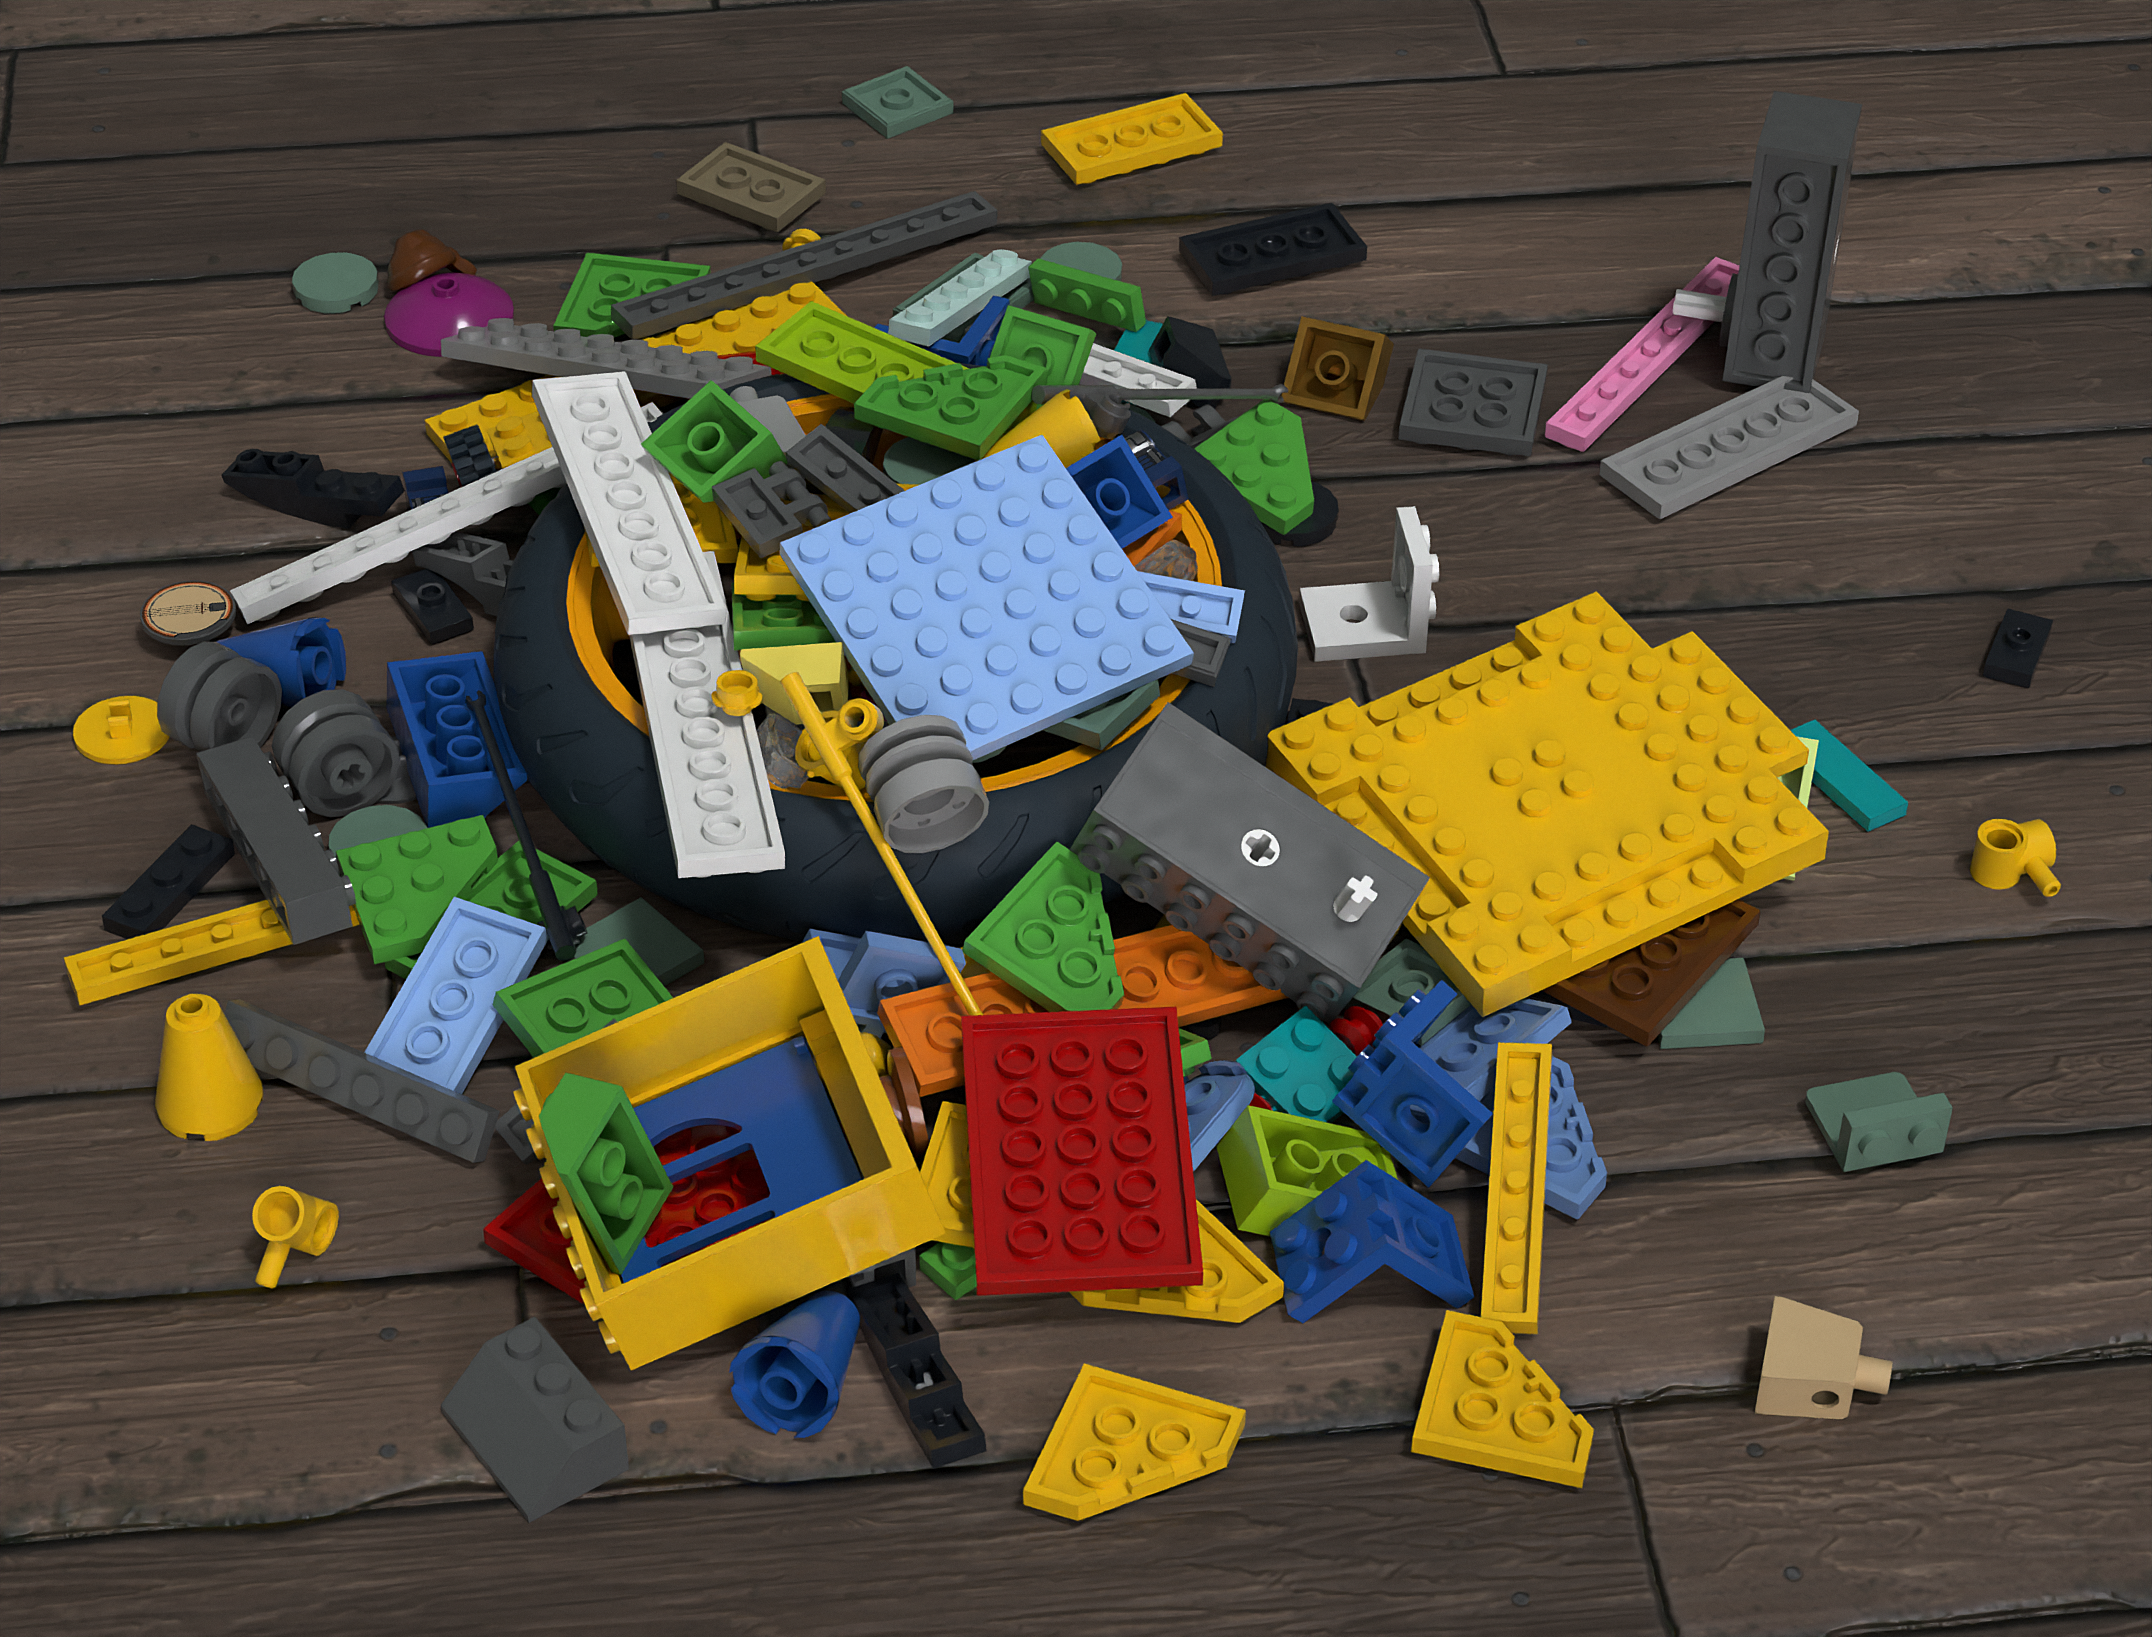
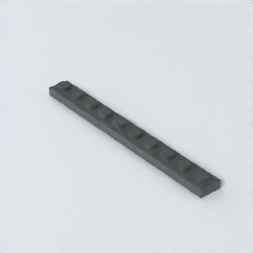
[611,191,998,340]

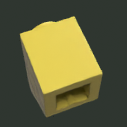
[740,642,849,725]

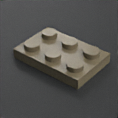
[676,142,826,232]

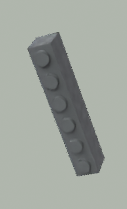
[196,736,356,945]

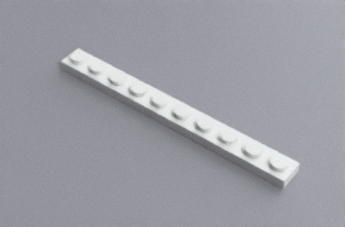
[230,402,662,624]

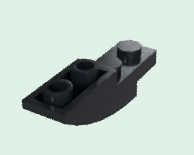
[221,449,405,529]

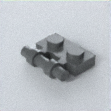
[712,461,833,559]

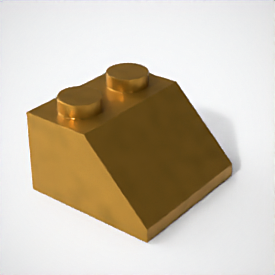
[1281,316,1394,421]

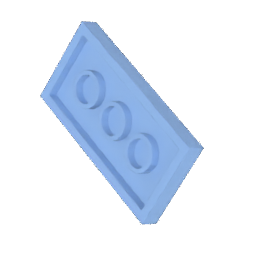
[364,897,549,1094]

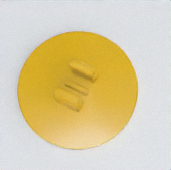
[73,696,169,765]

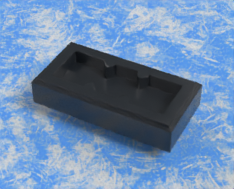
[391,569,474,645]
[1983,608,2053,688]

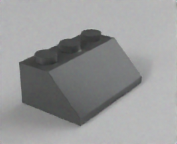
[441,1317,629,1523]

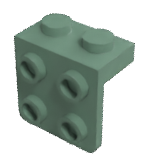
[1805,1072,1953,1172]

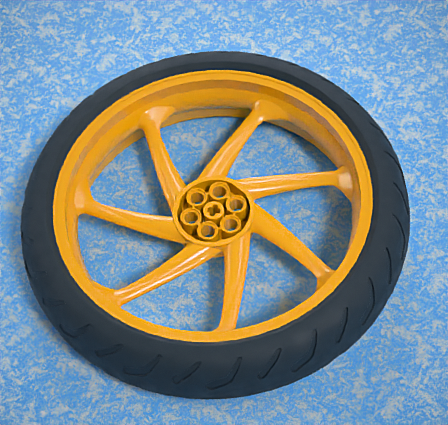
[494,363,1298,945]

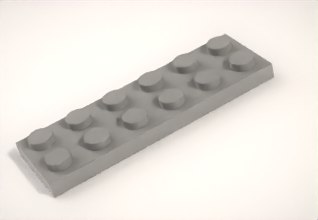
[1599,376,1859,520]

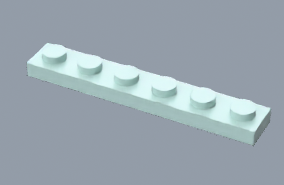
[888,250,1032,347]

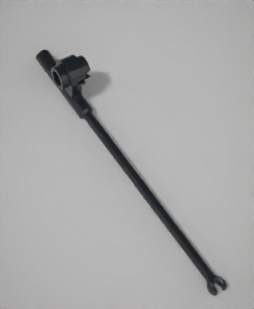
[465,690,588,961]

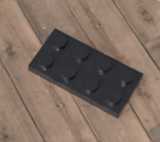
[1179,202,1367,296]

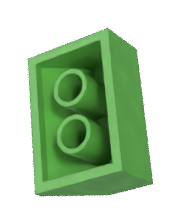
[538,1072,673,1275]

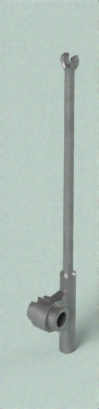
[1032,384,1289,439]

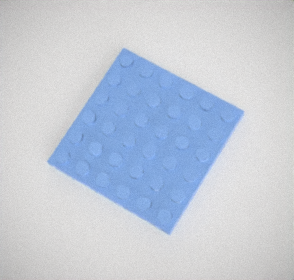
[780,435,1194,761]

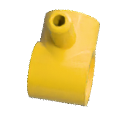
[1970,819,2061,897]
[252,1186,339,1289]

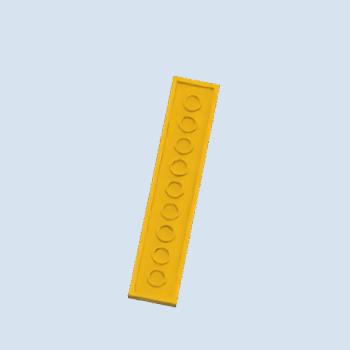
[425,281,847,469]

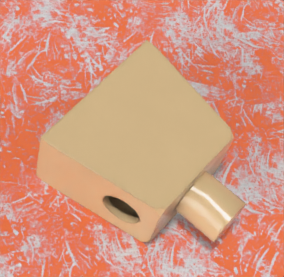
[1755,1296,1893,1419]

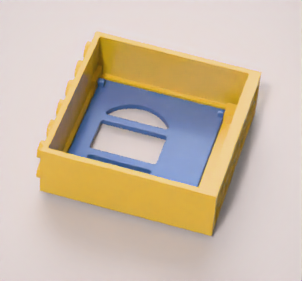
[513,936,946,1371]

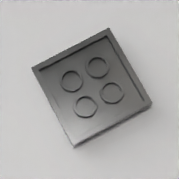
[1399,348,1548,456]

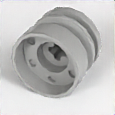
[858,715,989,853]

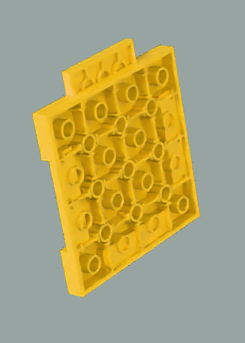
[1266,591,1829,1018]

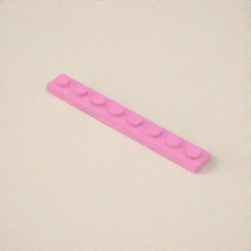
[1545,257,1739,452]

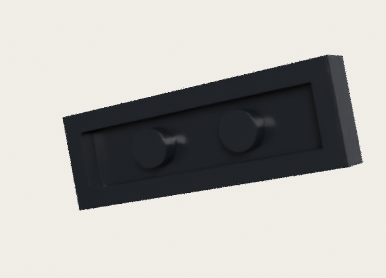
[102,824,235,939]

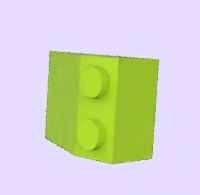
[1216,1105,1398,1236]

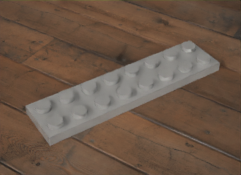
[441,318,771,399]

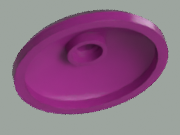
[384,273,514,357]

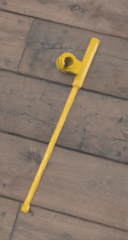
[780,672,984,1016]

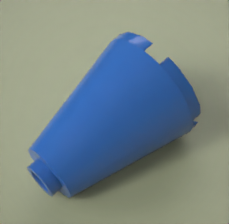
[217,617,346,708]
[729,1291,860,1438]

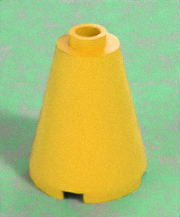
[974,389,1101,468]
[155,994,264,1141]

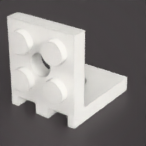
[1299,506,1439,662]

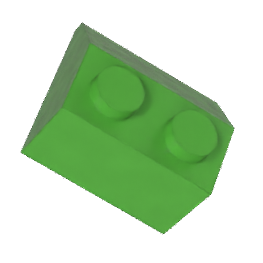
[641,380,788,503]

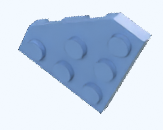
[1456,1056,1607,1220]

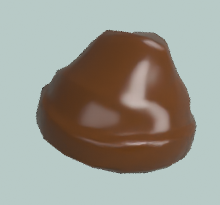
[387,229,477,291]

